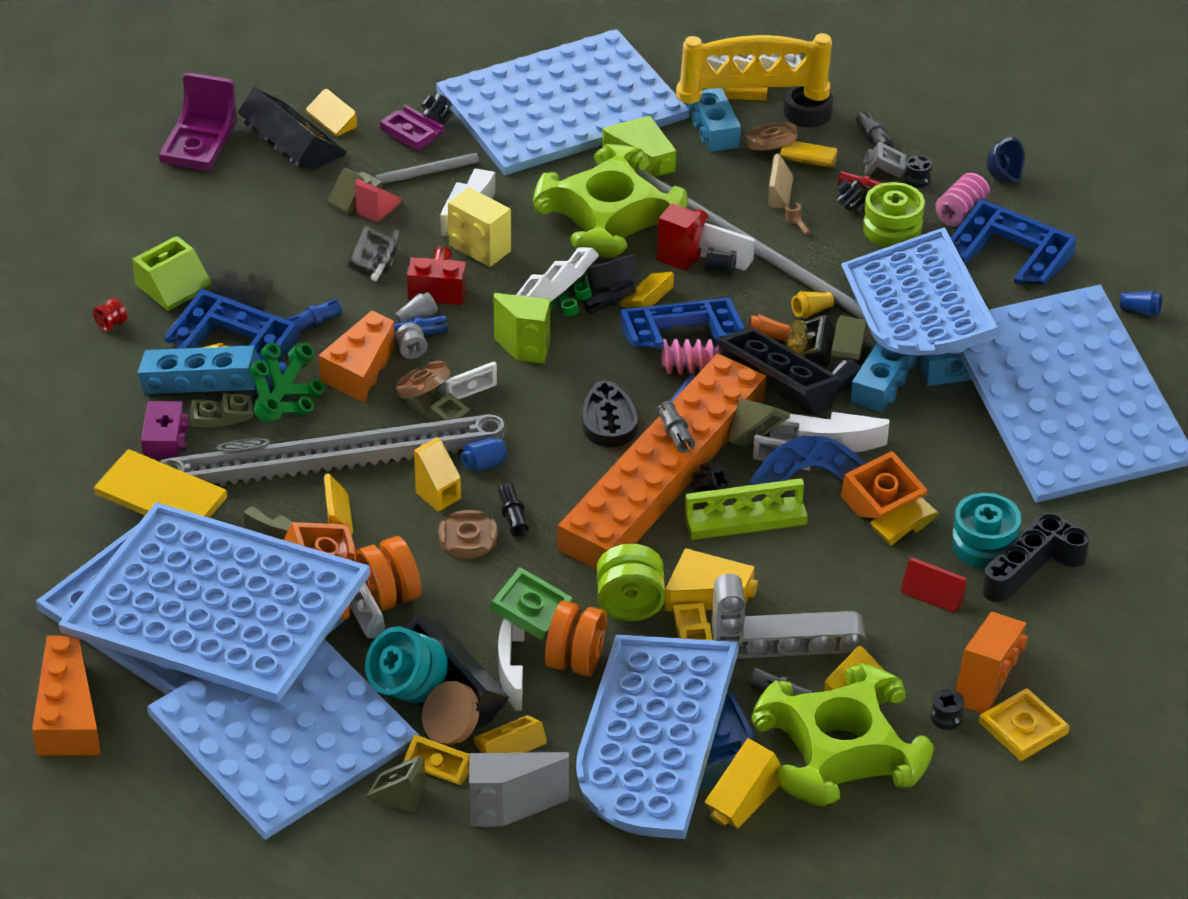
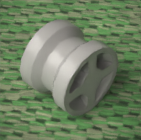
[395,323,428,359]

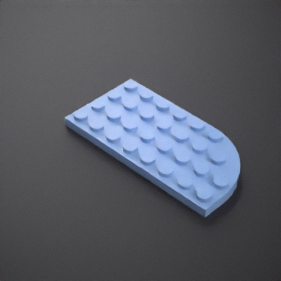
[841,227,1000,355]
[576,635,739,839]

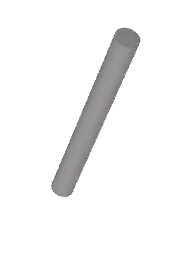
[375,153,479,184]

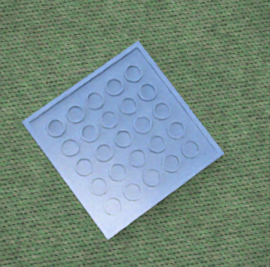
[147,639,419,840]

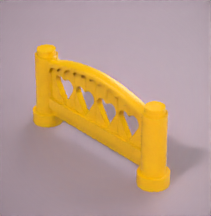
[676,33,832,104]

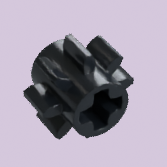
[420,93,454,124]
[836,179,868,212]
[692,462,729,492]

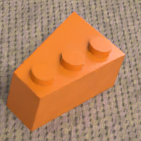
[318,310,395,403]
[955,611,1028,714]

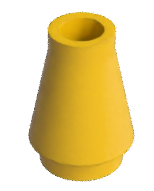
[791,291,834,319]

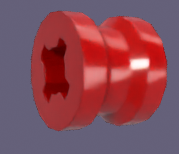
[92,297,128,332]

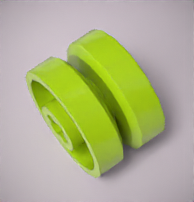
[863,182,925,247]
[597,544,665,621]

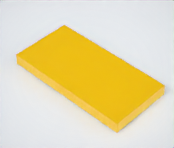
[94,449,228,518]

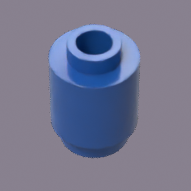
[461,437,507,473]

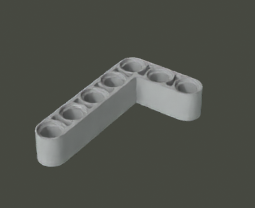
[712,573,867,659]

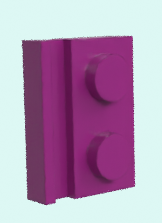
[380,105,444,151]

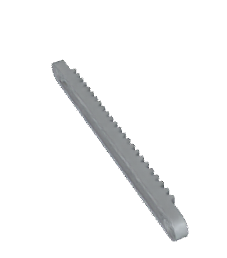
[160,415,504,486]

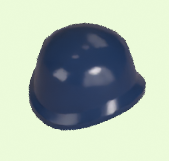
[987,137,1025,183]

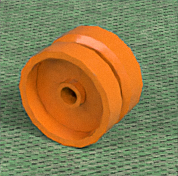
[354,535,421,612]
[545,600,607,677]

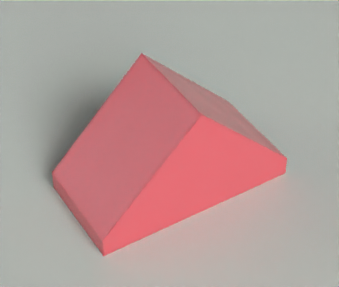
[355,179,402,223]

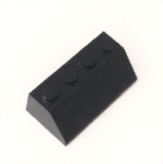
[237,87,347,170]
[717,327,840,414]
[406,614,510,730]

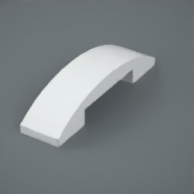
[498,619,525,711]

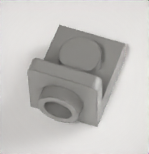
[863,142,906,178]

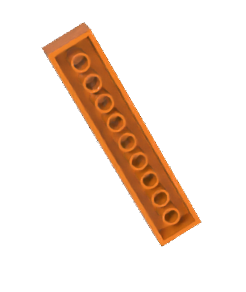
[557,353,766,570]

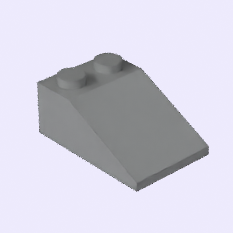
[469,752,569,827]

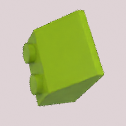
[493,293,550,364]

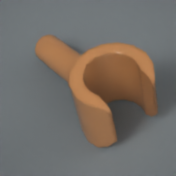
[785,203,811,236]

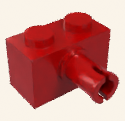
[657,203,709,271]
[407,246,467,305]

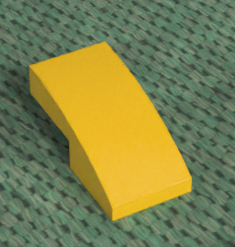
[870,497,939,546]
[672,602,713,640]

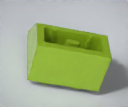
[132,236,213,311]

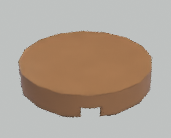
[745,122,798,150]
[396,361,451,399]
[438,510,498,559]
[422,681,479,746]

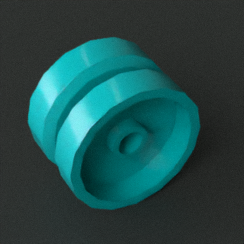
[952,493,1021,568]
[365,626,447,704]

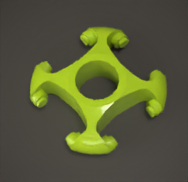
[533,144,688,258]
[751,663,934,808]

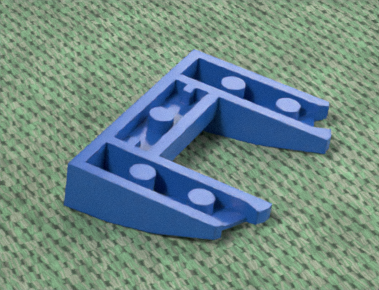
[951,199,1077,285]
[164,289,299,373]
[620,298,745,349]

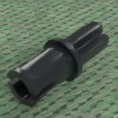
[582,279,636,315]
[498,483,529,537]

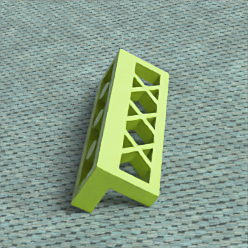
[685,478,808,540]

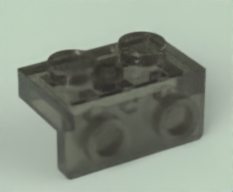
[347,226,400,281]
[210,270,273,311]

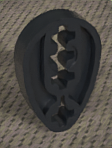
[582,380,638,447]

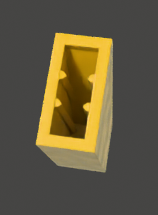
[664,548,758,612]
[705,738,781,829]

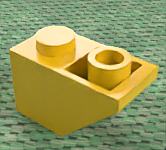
[414,437,461,512]

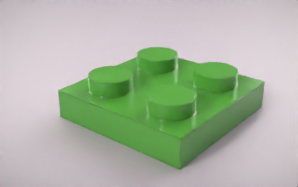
[489,567,572,640]

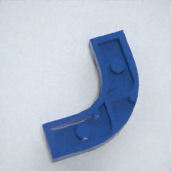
[748,436,867,497]

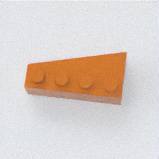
[32,636,101,756]

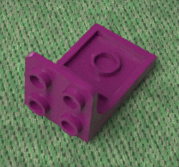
[159,72,237,171]

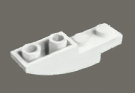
[770,412,890,453]

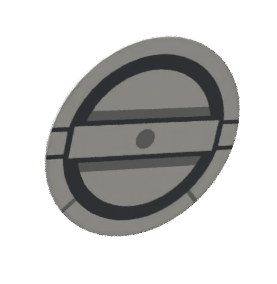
[217,438,269,450]

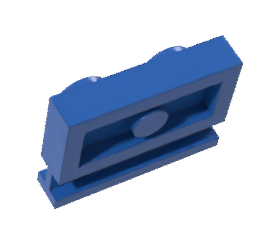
[710,692,755,753]

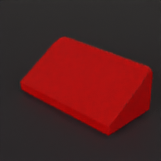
[901,557,967,613]

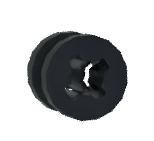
[904,155,932,188]
[930,689,964,730]

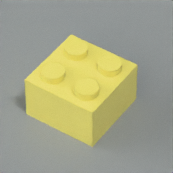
[448,187,511,267]

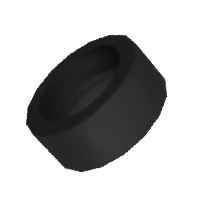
[783,86,833,127]
[586,254,640,289]

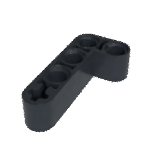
[983,513,1090,602]

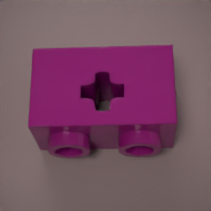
[141,401,189,462]

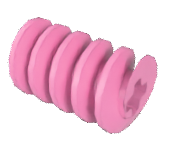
[935,173,990,227]
[661,339,719,375]

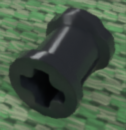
[705,247,737,275]

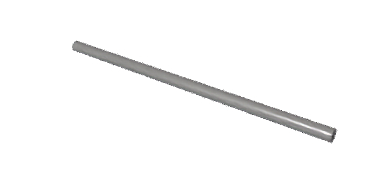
[635,170,865,320]

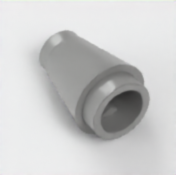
[395,292,438,323]

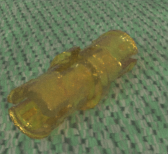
[785,320,808,356]

